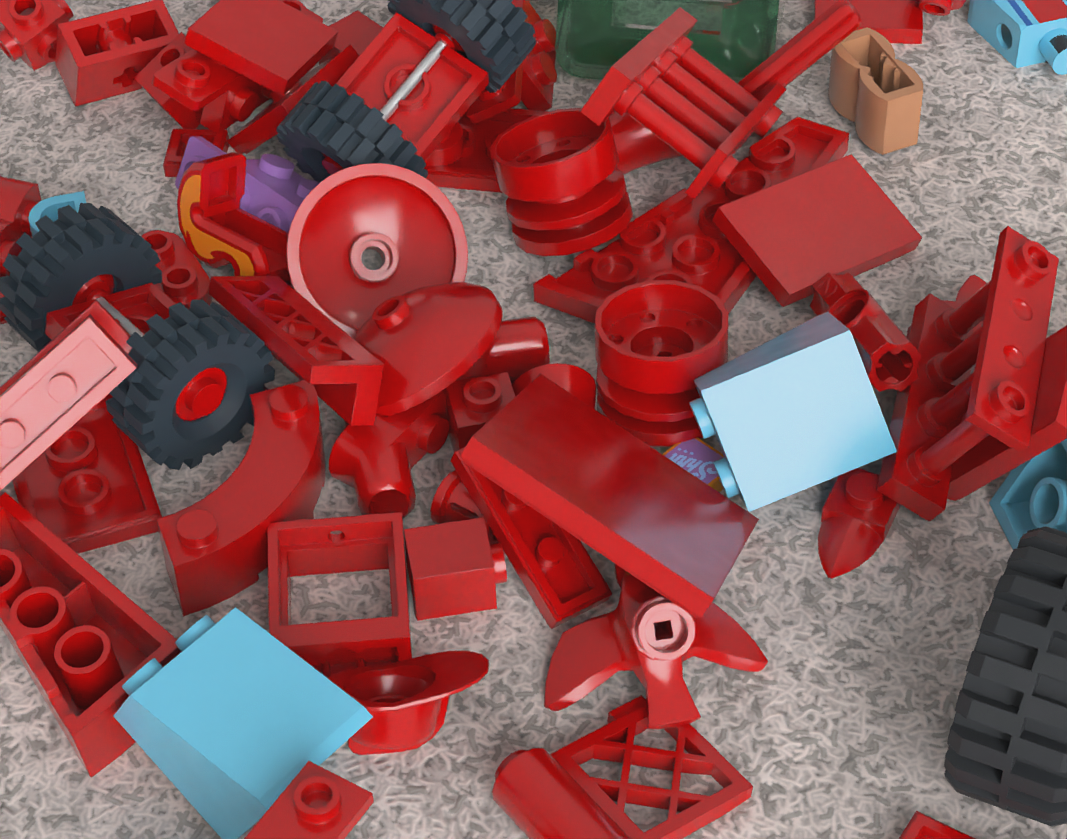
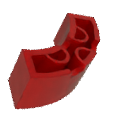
[157,380,326,617]

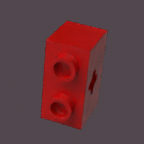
[55,0,179,107]

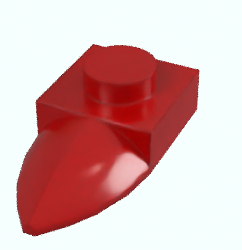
[818,468,901,579]

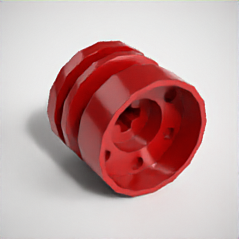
[490,108,633,256]
[595,280,728,447]

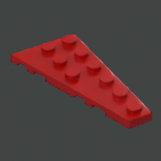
[533,116,849,324]

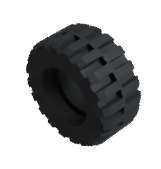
[944,527,1067,827]

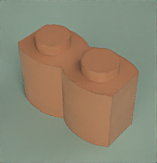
[828,27,923,155]

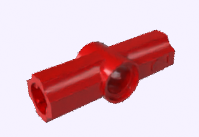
[809,272,922,392]

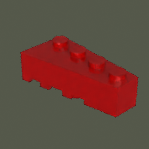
[0,492,182,778]

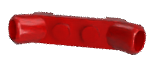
[329,316,550,519]

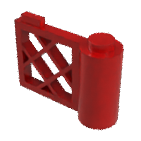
[492,695,753,839]

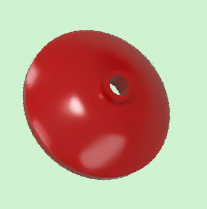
[286,163,468,338]
[353,282,503,417]

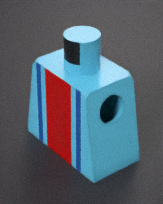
[967,0,1067,75]

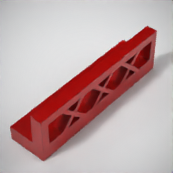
[208,276,384,426]

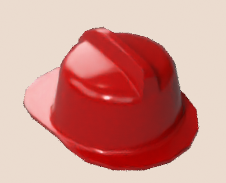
[327,651,490,755]

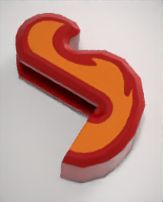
[177,153,290,282]

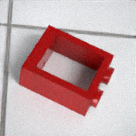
[267,512,413,677]

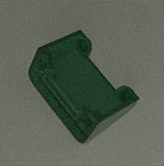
[555,0,786,83]

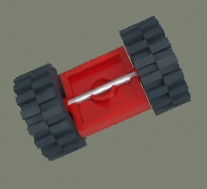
[276,0,536,182]
[0,203,275,470]

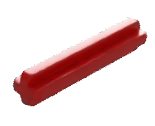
[738,0,862,101]

